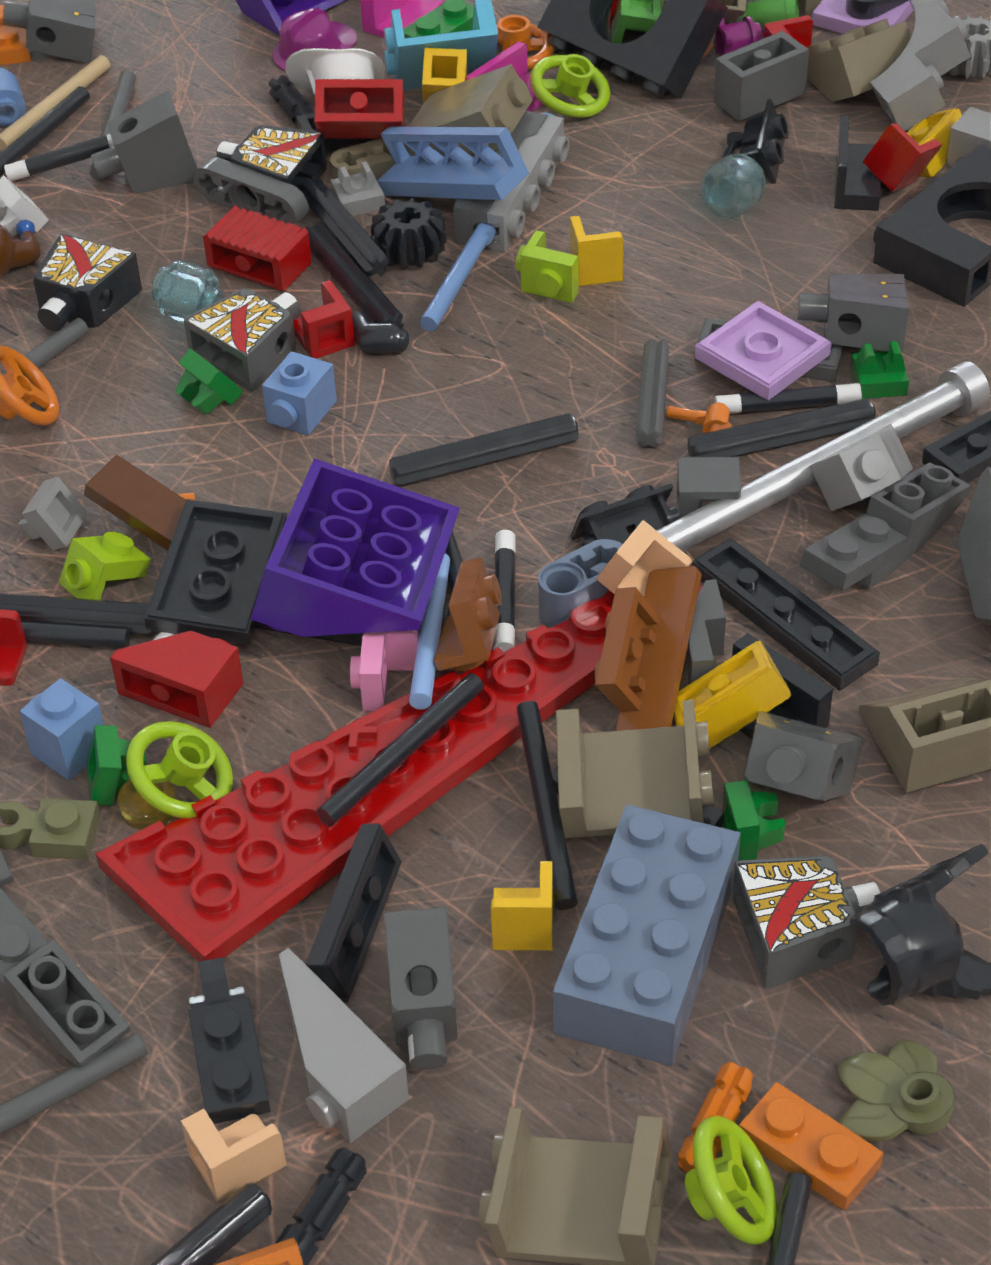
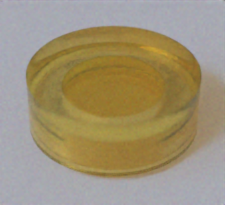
[118,780,176,830]

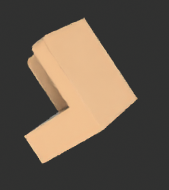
[596,520,692,596]
[181,1109,287,1203]

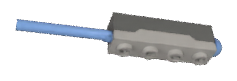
[419,111,570,331]

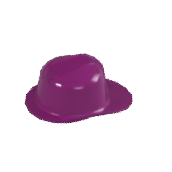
[272,8,357,71]

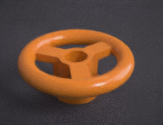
[496,15,555,70]
[0,345,60,426]

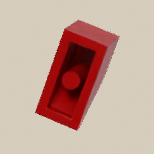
[110,631,244,728]

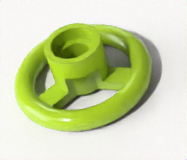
[530,54,610,118]
[126,721,233,819]
[685,1116,778,1245]

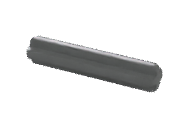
[636,339,669,448]

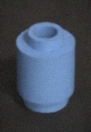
[0,68,26,127]

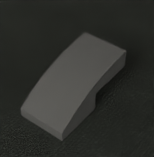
[687,579,726,685]

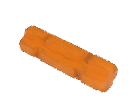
[678,1062,753,1174]

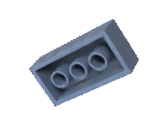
[553,804,741,1066]

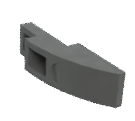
[800,462,971,591]
[0,887,130,1068]

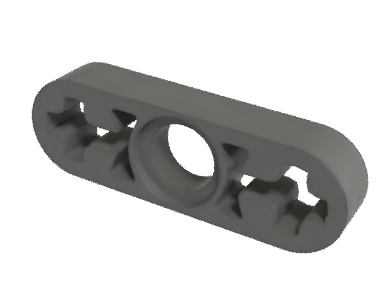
[194,157,309,225]

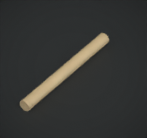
[0,55,111,152]

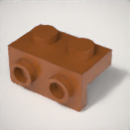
[434,557,502,671]

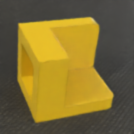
[570,216,624,286]
[491,861,553,950]

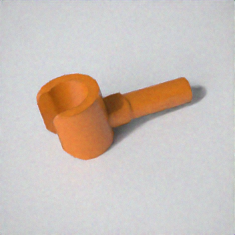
[666,402,732,433]

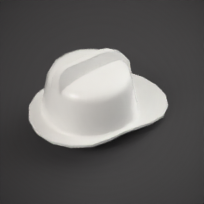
[285,48,385,95]

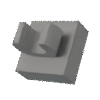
[330,162,385,216]
[18,477,88,551]

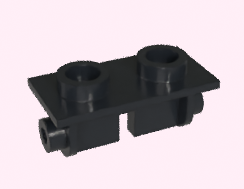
[736,99,789,184]
[570,484,681,547]

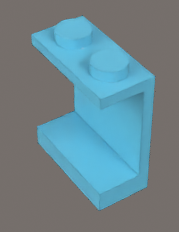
[384,0,498,90]

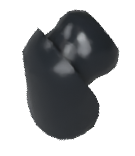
[352,311,409,355]

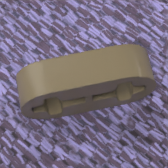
[330,139,396,180]

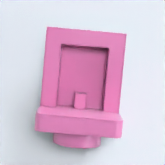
[350,630,418,711]

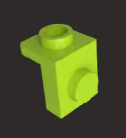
[516,230,579,303]
[59,532,151,600]

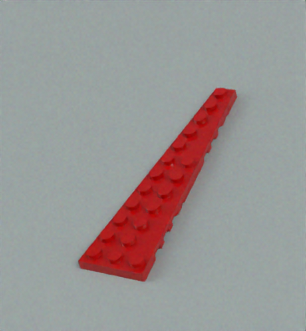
[95,585,702,962]

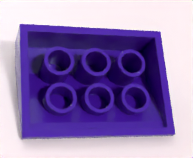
[251,458,460,637]

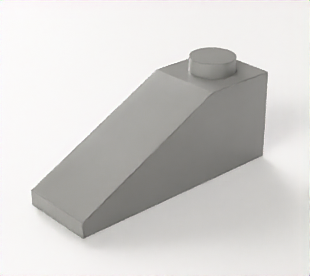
[279,948,409,1143]

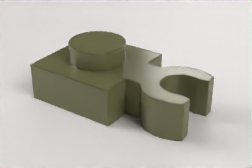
[0,798,101,860]

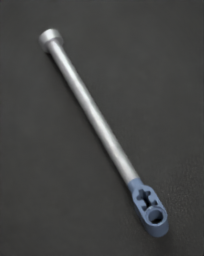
[538,362,990,628]

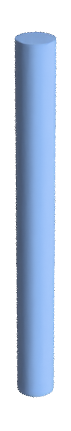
[409,553,450,710]

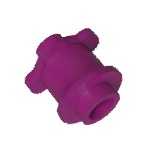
[714,16,763,56]

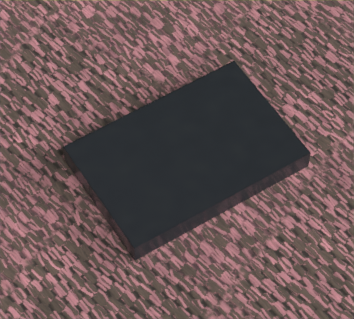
[144,499,287,645]

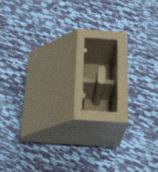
[807,18,911,102]
[859,677,991,793]

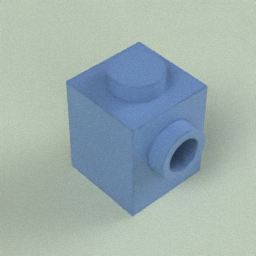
[262,351,337,436]
[19,678,104,780]

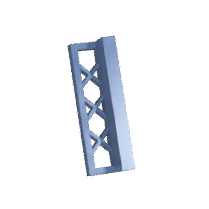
[377,127,529,200]

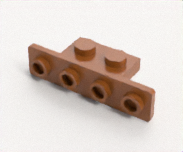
[595,566,702,731]

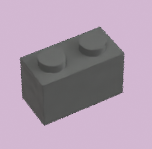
[714,31,809,121]

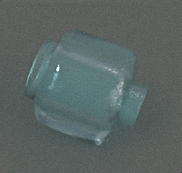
[701,154,765,218]
[151,259,224,323]

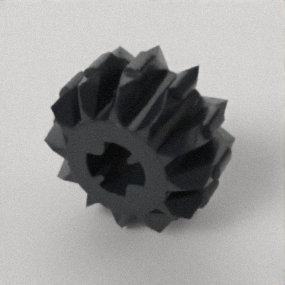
[370,198,447,270]

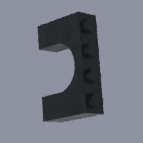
[537,0,728,99]
[873,144,991,307]

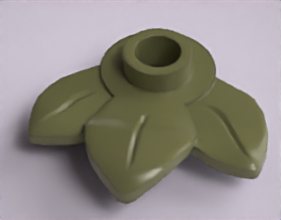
[837,1040,956,1141]

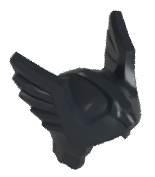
[849,844,991,1006]

